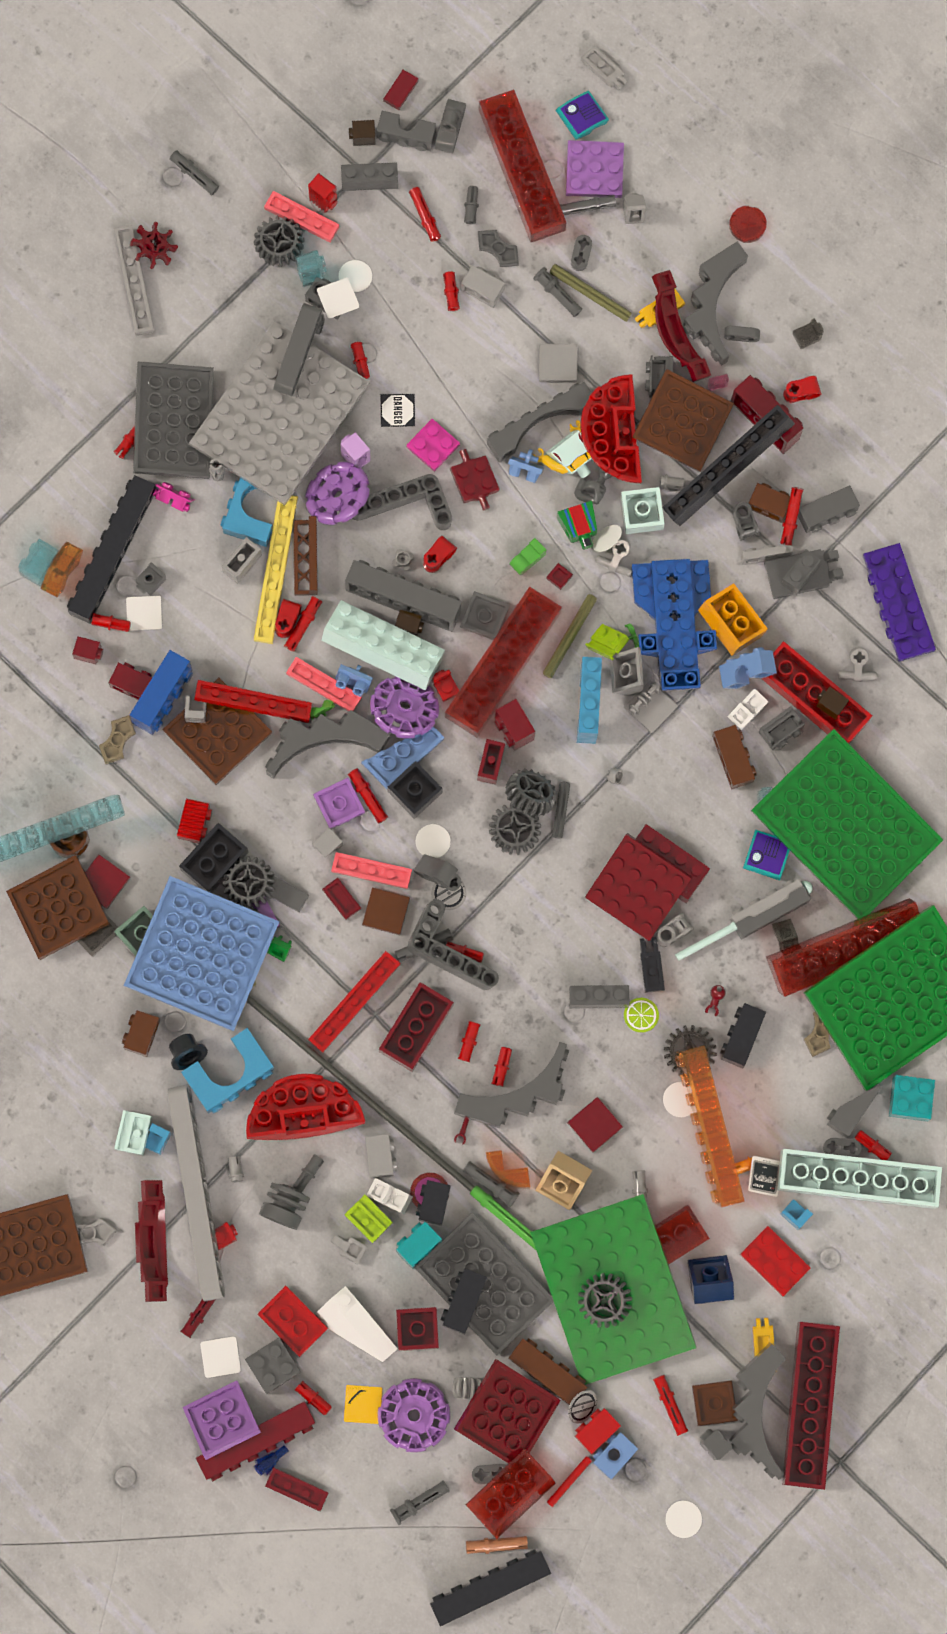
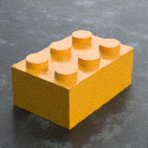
[698,583,768,656]

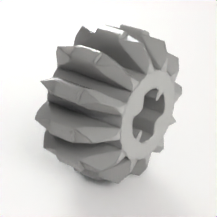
[452,1377,483,1399]

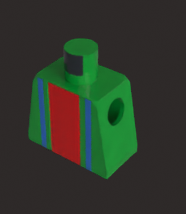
[557,501,597,550]

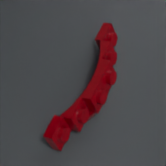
[652,270,712,382]
[135,1180,168,1302]

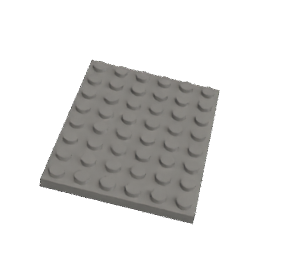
[189,321,370,506]

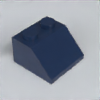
[688,1255,734,1304]

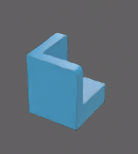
[145,1123,171,1155]
[780,1200,813,1230]

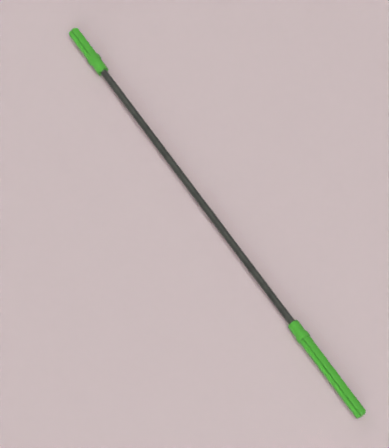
[246,995,536,1250]

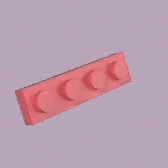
[264,191,339,243]
[286,657,362,712]
[331,852,412,889]

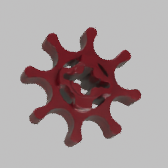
[130,222,178,269]

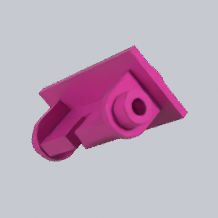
[153,482,195,512]

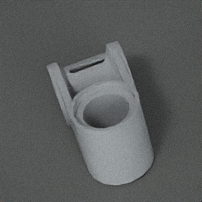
[656,913,694,947]

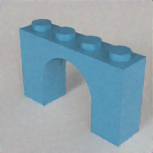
[220,478,273,547]
[576,657,602,744]
[181,1028,274,1114]

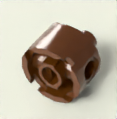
[48,816,90,859]

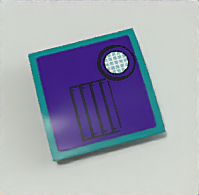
[555,90,609,140]
[743,829,790,881]

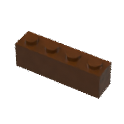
[508,1338,588,1405]

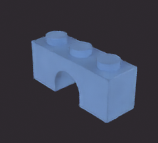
[719,647,777,689]

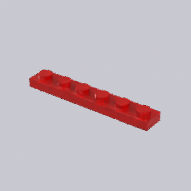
[194,680,312,723]
[308,951,401,1053]

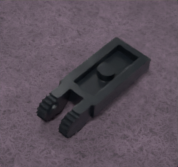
[640,937,665,993]

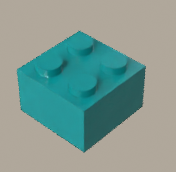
[889,1075,935,1122]
[396,1222,442,1269]

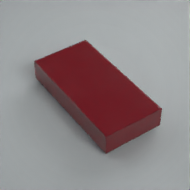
[383,69,419,110]
[322,877,361,920]

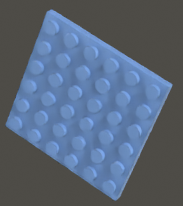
[123,876,279,1031]

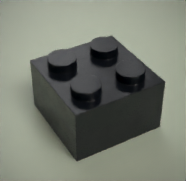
[387,761,443,819]

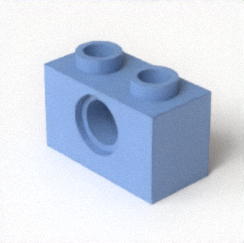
[592,1432,638,1480]

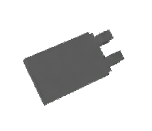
[764,549,844,599]

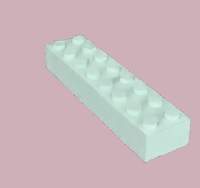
[777,1149,942,1209]

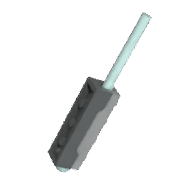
[675,879,813,961]

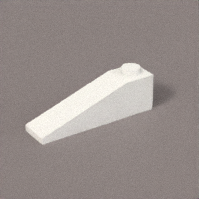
[315,1286,398,1362]

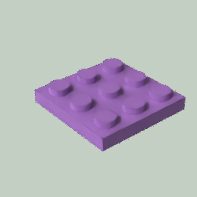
[566,140,624,198]
[182,1380,261,1460]

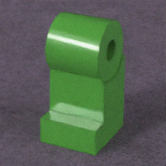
[509,538,546,575]

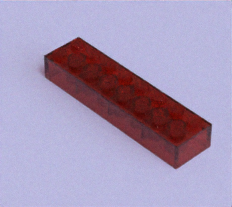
[479,90,567,243]
[445,587,562,738]
[766,898,920,997]

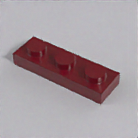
[265,1468,329,1512]

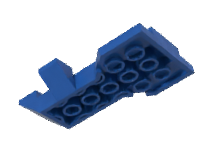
[631,559,717,691]

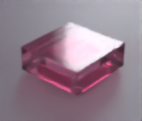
[707,374,729,391]

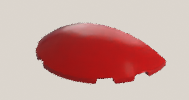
[580,374,642,484]
[246,1074,365,1140]

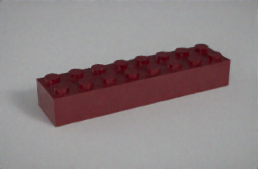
[782,1322,840,1490]

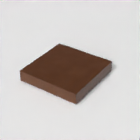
[362,887,410,936]
[692,1380,738,1426]

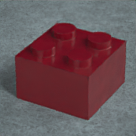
[494,699,536,751]
[396,1307,439,1351]

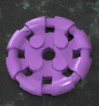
[305,462,370,525]
[370,676,439,739]
[377,1378,450,1452]

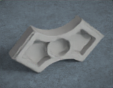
[76,1218,117,1246]

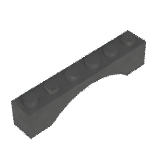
[487,382,592,463]

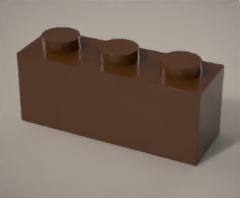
[712,725,757,790]

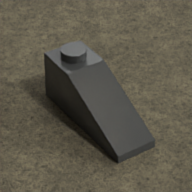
[827,1085,882,1138]

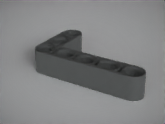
[273,303,325,396]
[352,474,452,530]
[408,899,499,990]

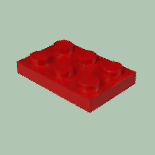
[740,1226,811,1297]
[257,1286,328,1357]

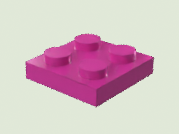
[406,419,460,472]

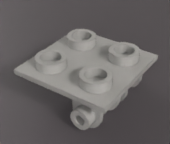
[624,680,678,733]

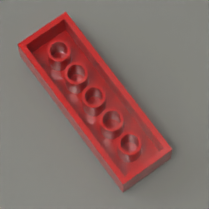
[761,641,873,744]

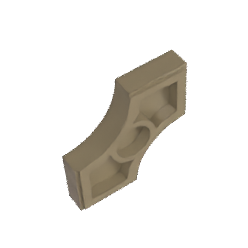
[99,715,136,765]
[804,1012,830,1057]

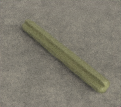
[550,264,632,322]
[543,594,597,678]

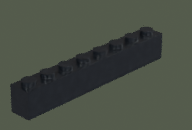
[662,404,795,526]
[67,475,157,624]

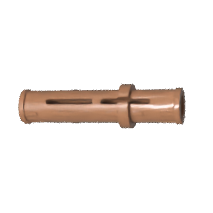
[466,1536,528,1554]

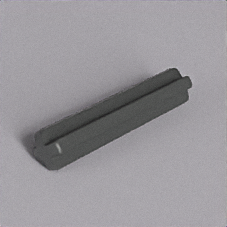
[552,781,570,839]

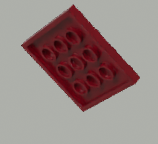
[585,833,692,941]
[454,1359,561,1470]

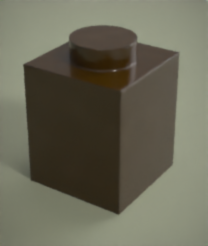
[349,120,376,146]
[395,610,424,636]
[817,687,849,720]

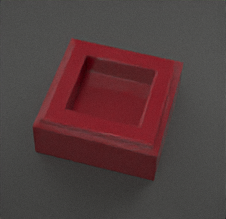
[546,563,573,590]

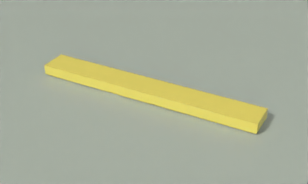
[254,495,298,644]

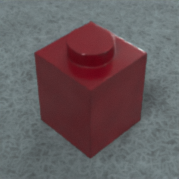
[72,636,103,665]

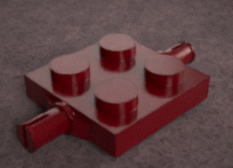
[450,449,500,511]

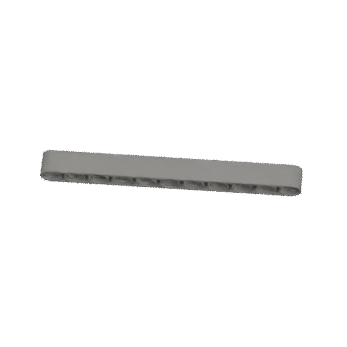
[168,1084,225,1302]

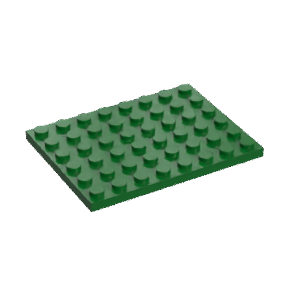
[751,729,943,922]
[803,905,947,1091]
[530,1194,697,1385]

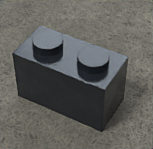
[416,1180,451,1226]

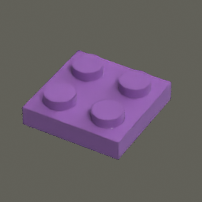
[313,778,365,829]

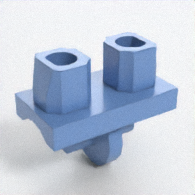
[508,449,544,483]
[335,664,373,697]

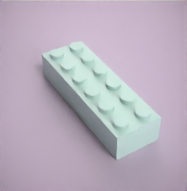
[321,600,445,690]

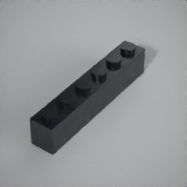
[430,1549,551,1627]

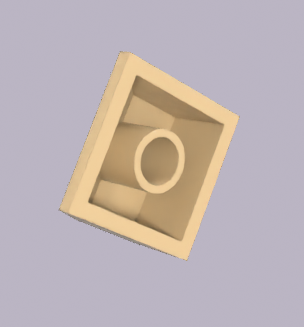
[535,1151,593,1210]

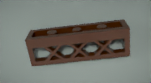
[294,516,318,596]

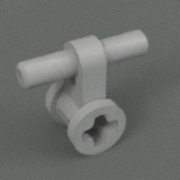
[595,540,632,577]
[838,647,877,681]

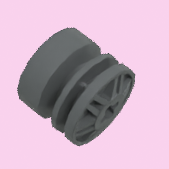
[259,1182,310,1230]

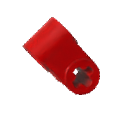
[783,376,822,403]
[423,535,457,573]
[275,599,302,638]

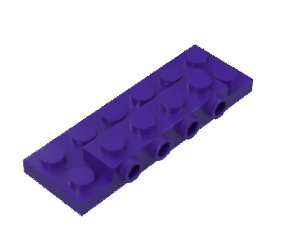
[863,543,936,662]

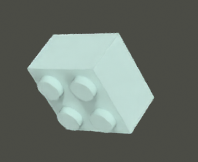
[621,487,664,534]

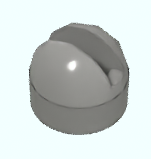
[606,768,623,785]

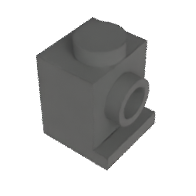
[135,562,166,596]

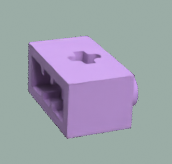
[340,432,370,468]

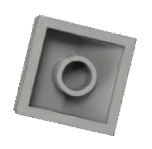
[610,647,644,696]

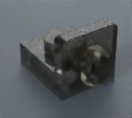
[792,318,824,349]
[772,919,799,953]

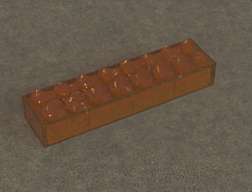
[675,1045,745,1208]

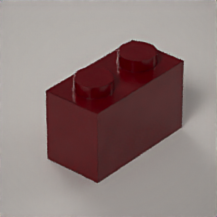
[108,662,152,700]
[477,739,505,785]

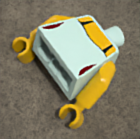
[533,420,592,478]

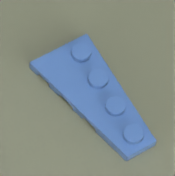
[361,726,444,790]

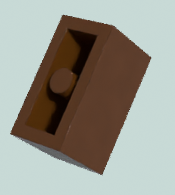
[748,483,790,523]
[122,1010,160,1057]

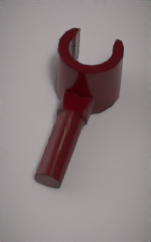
[454,1117,469,1145]

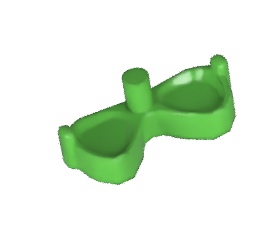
[625,623,639,648]
[310,700,335,720]

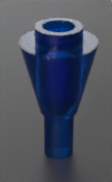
[253,1445,289,1477]

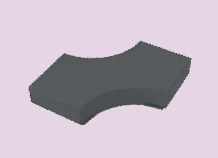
[478,230,519,267]

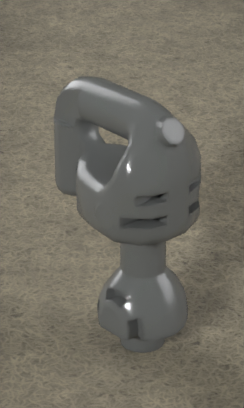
[574,468,612,505]

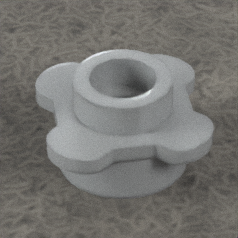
[392,549,414,570]

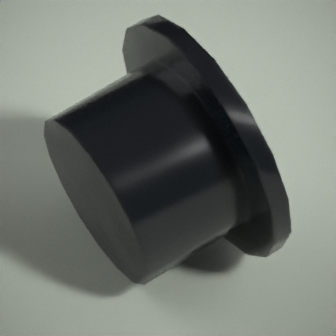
[169,1033,208,1070]

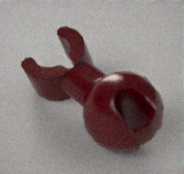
[705,985,726,1016]

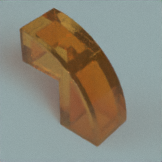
[40,541,83,597]
[485,1150,530,1189]

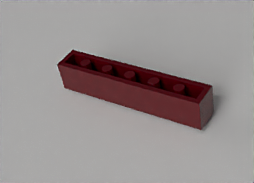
[196,1401,316,1482]

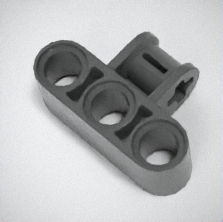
[434,99,466,154]
[413,854,461,891]

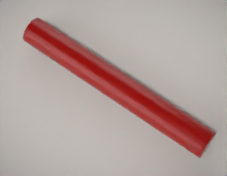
[547,1456,592,1507]

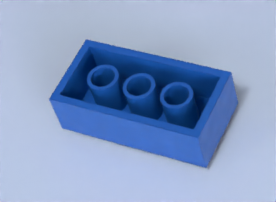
[129,650,193,735]

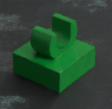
[267,935,292,962]

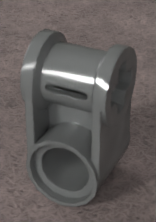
[733,502,760,541]

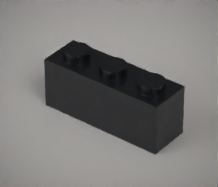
[720,1003,766,1069]
[440,1268,487,1335]

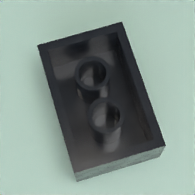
[179,823,249,893]

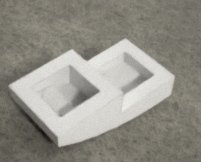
[728,689,769,730]
[366,1178,413,1214]

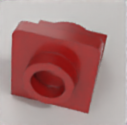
[432,670,460,702]
[215,1222,238,1251]

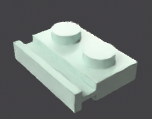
[114,1110,152,1156]

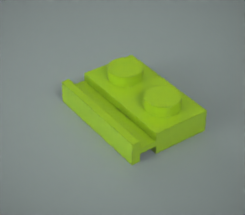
[585,624,630,661]
[344,1194,393,1244]

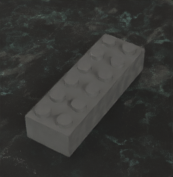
[345,560,462,632]

